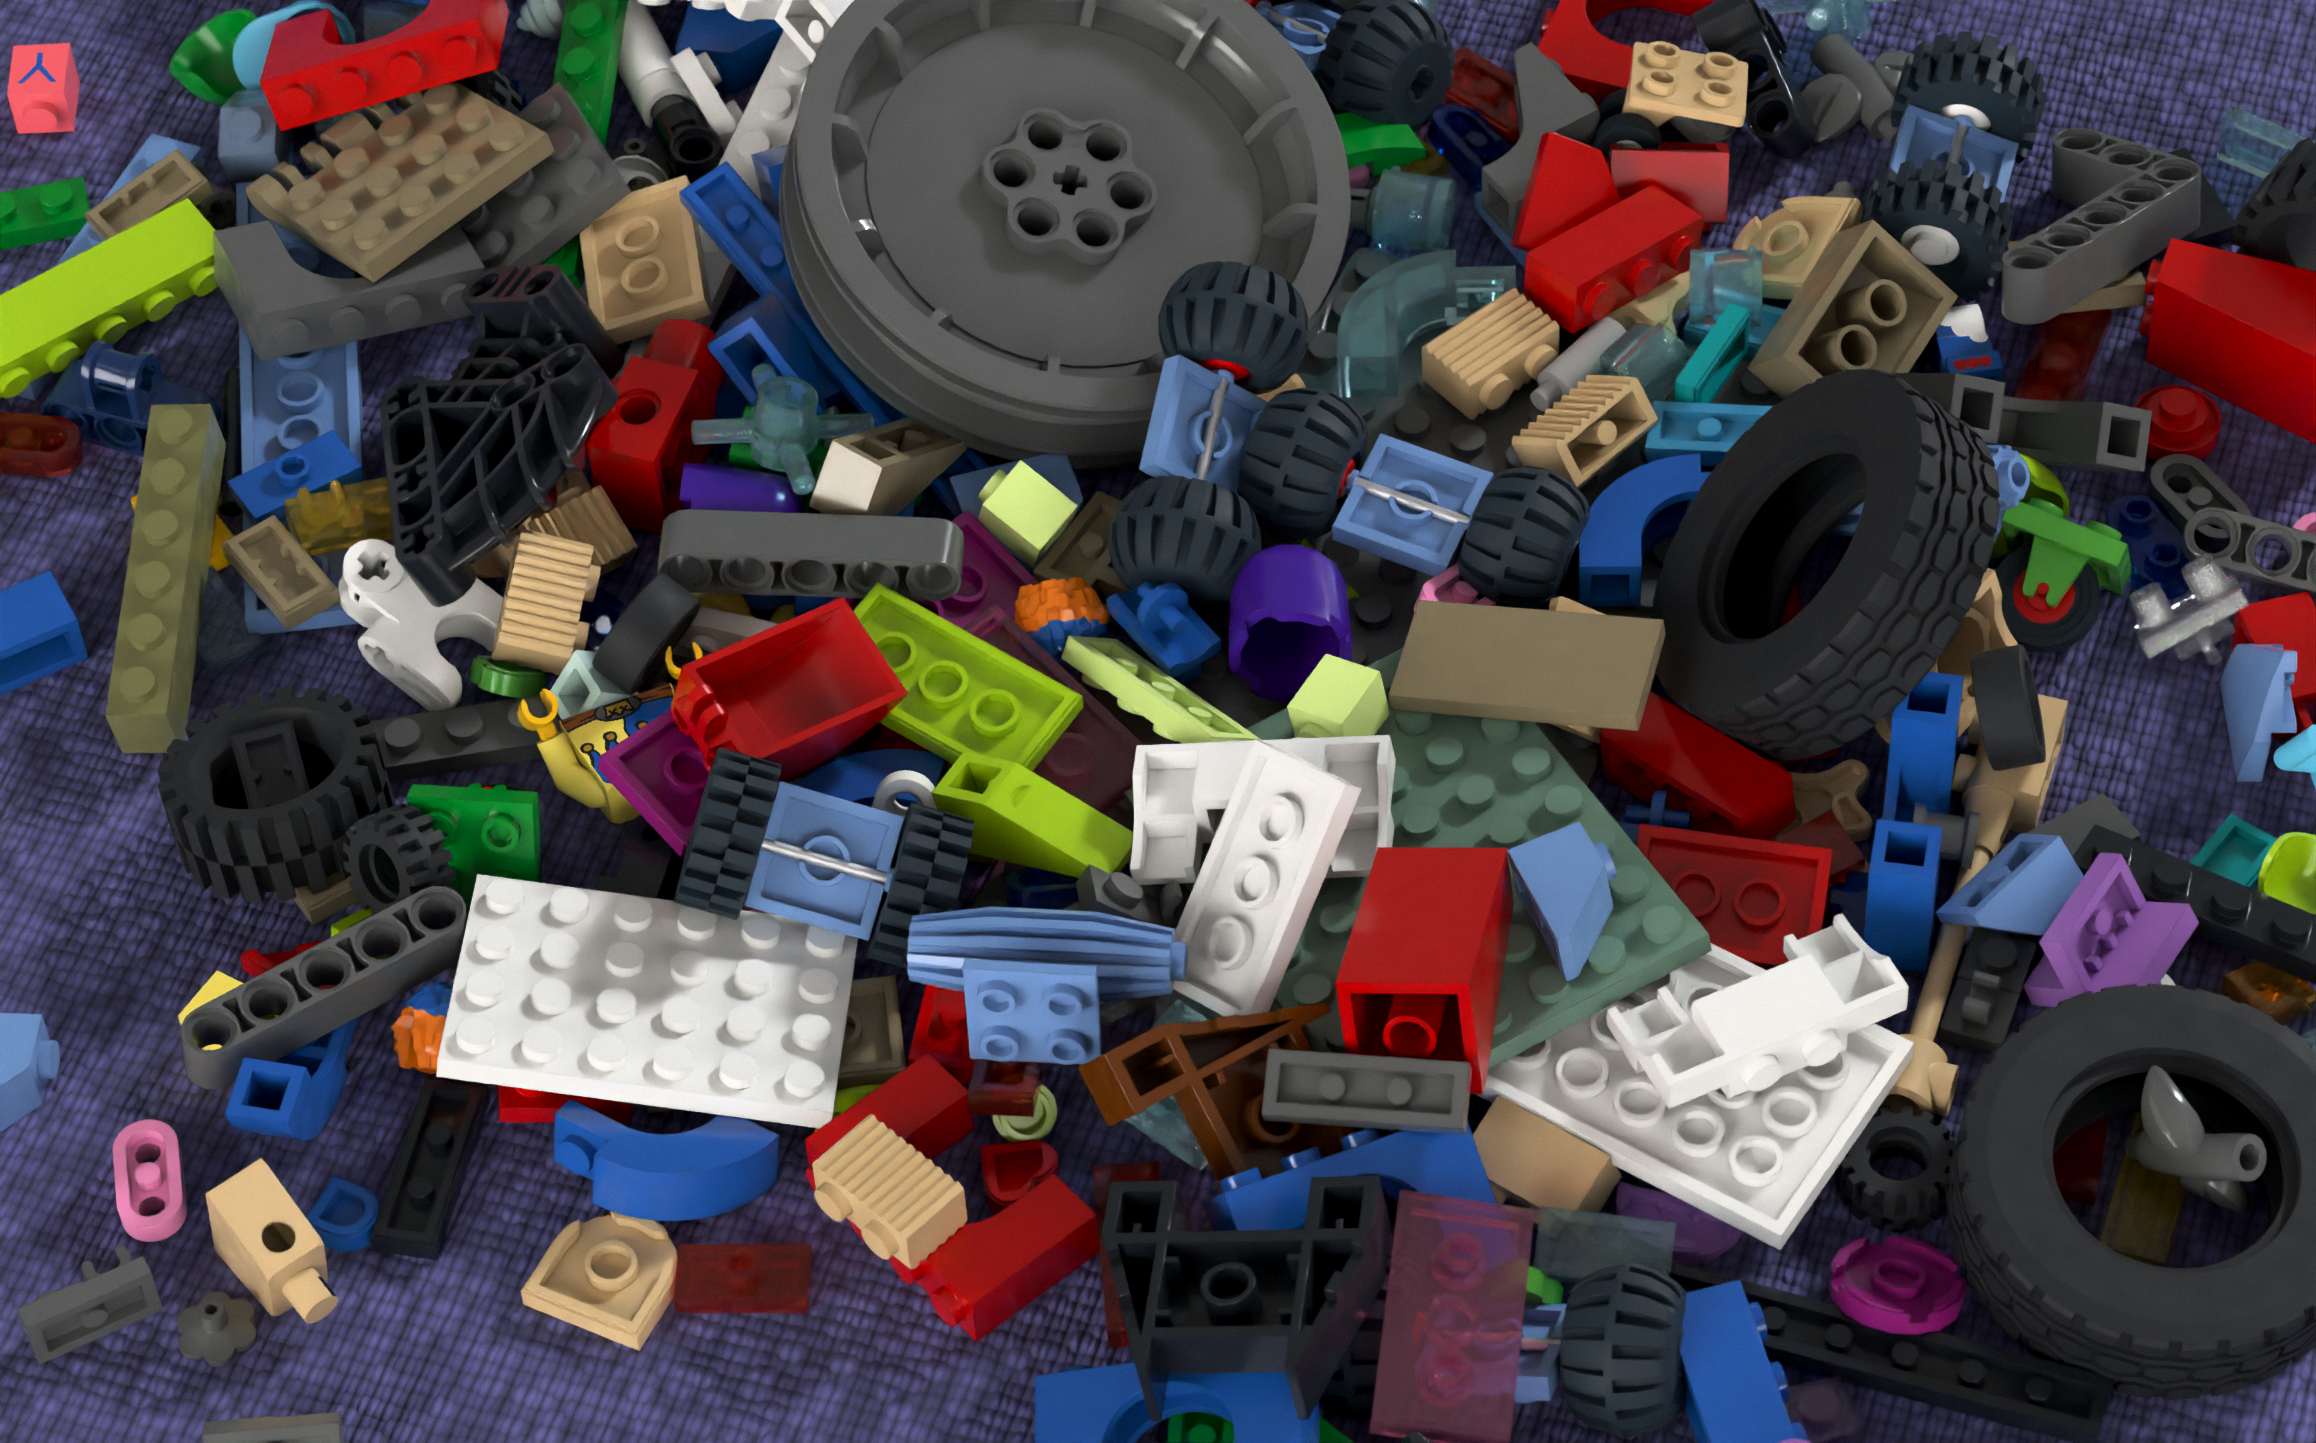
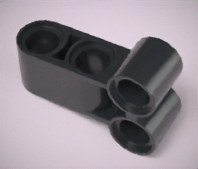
[1692,0,1816,159]

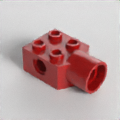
[584,319,727,535]

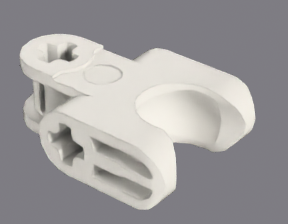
[338,539,503,712]

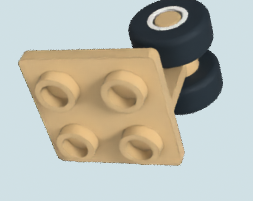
[1593,41,1748,157]

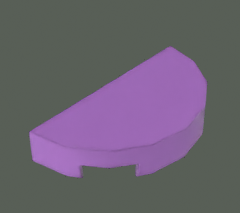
[1616,1181,1743,1265]

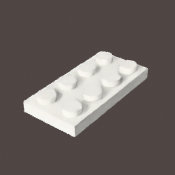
[1173,739,1362,1016]

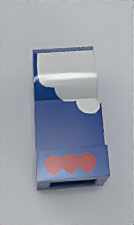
[1928,304,2004,382]

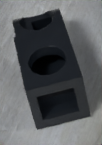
[594,815,684,901]

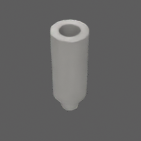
[1530,317,1632,412]

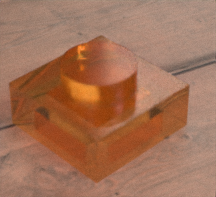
[2220,960,2316,1025]

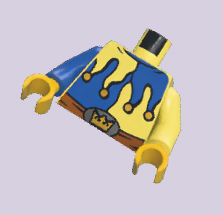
[517,641,703,824]

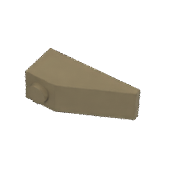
[809,417,967,516]

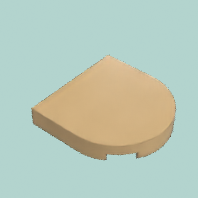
[1731,196,1863,300]
[521,1211,680,1351]

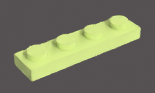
[1061,635,1261,743]

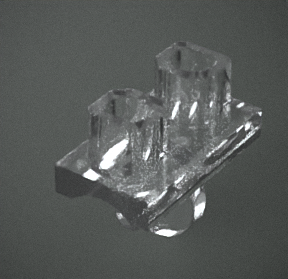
[2129,553,2249,665]

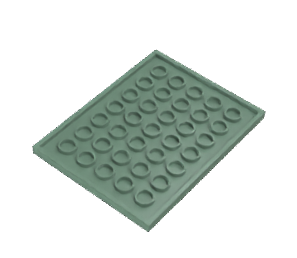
[1124,647,1712,1129]

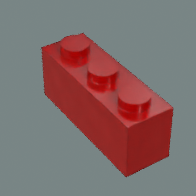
[1523,184,1703,334]
[1599,691,1796,841]

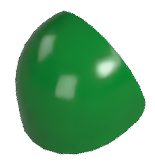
[169,9,258,105]

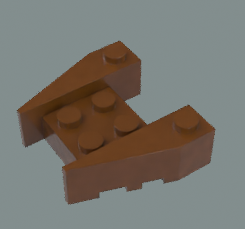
[1078,1003,1394,1231]

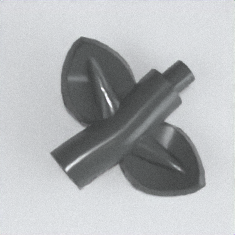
[1801,33,1909,147]
[2125,1065,2267,1214]

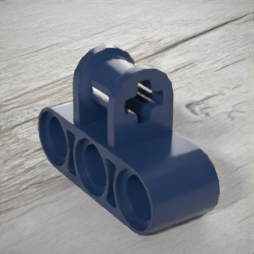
[41,340,221,457]

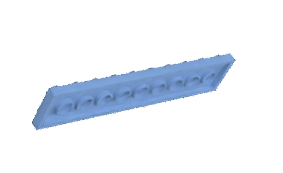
[236,175,367,636]

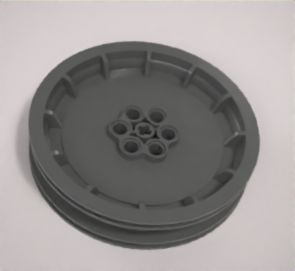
[779,0,1351,469]

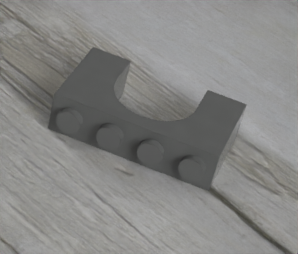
[213,220,485,361]
[1891,373,2152,472]

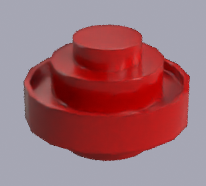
[2133,385,2221,461]

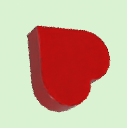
[980,1140,1059,1215]

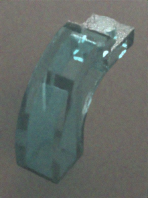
[1337,249,1516,397]

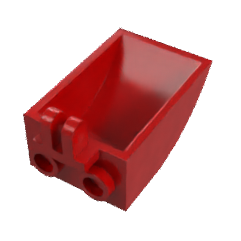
[671,597,909,783]

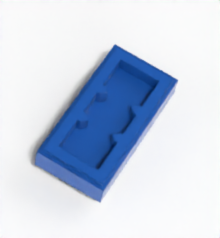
[227,429,365,526]

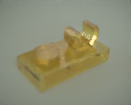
[284,477,393,556]

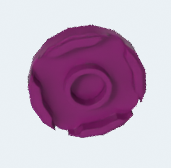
[1828,1236,1966,1335]

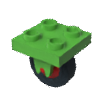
[1995,497,2132,654]

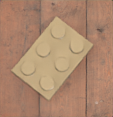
[579,175,712,345]

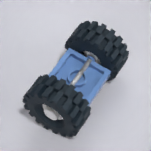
[1859,32,2046,306]
[674,747,974,969]

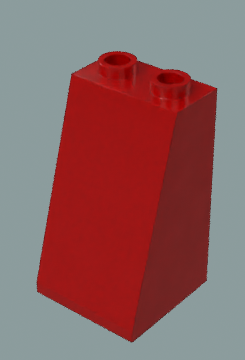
[2139,238,2316,444]
[1336,847,1514,1094]

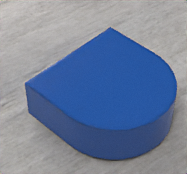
[306,1175,380,1252]

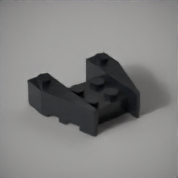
[1102,1176,1391,1422]

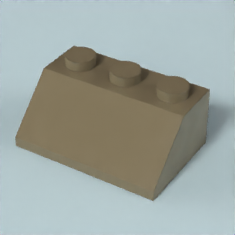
[1747,219,1958,400]

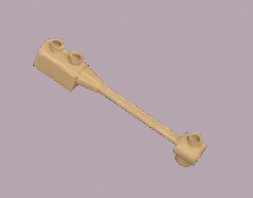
[1875,694,2068,1117]

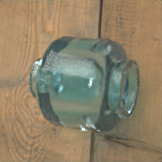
[1600,322,1690,408]

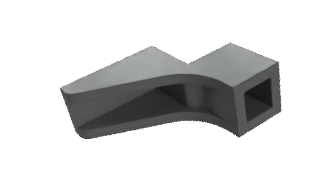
[1482,42,1600,240]

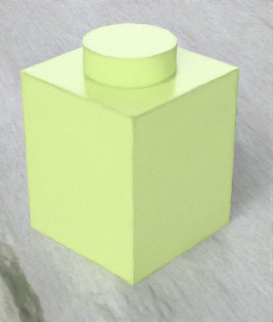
[978,460,1078,567]
[1287,654,1390,738]

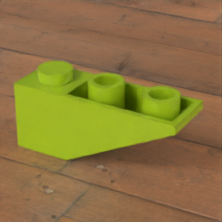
[931,751,1133,878]

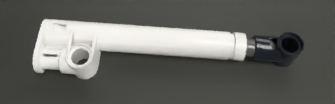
[617,0,723,184]

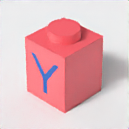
[7,43,80,134]

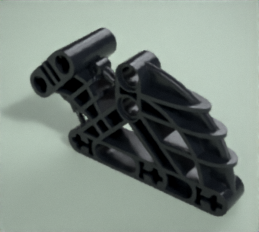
[380,264,625,607]

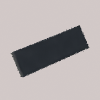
[370,1078,491,1260]

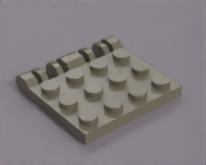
[246,81,555,283]

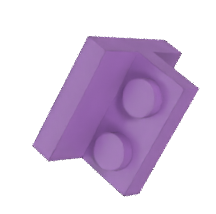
[2023,853,2199,1007]

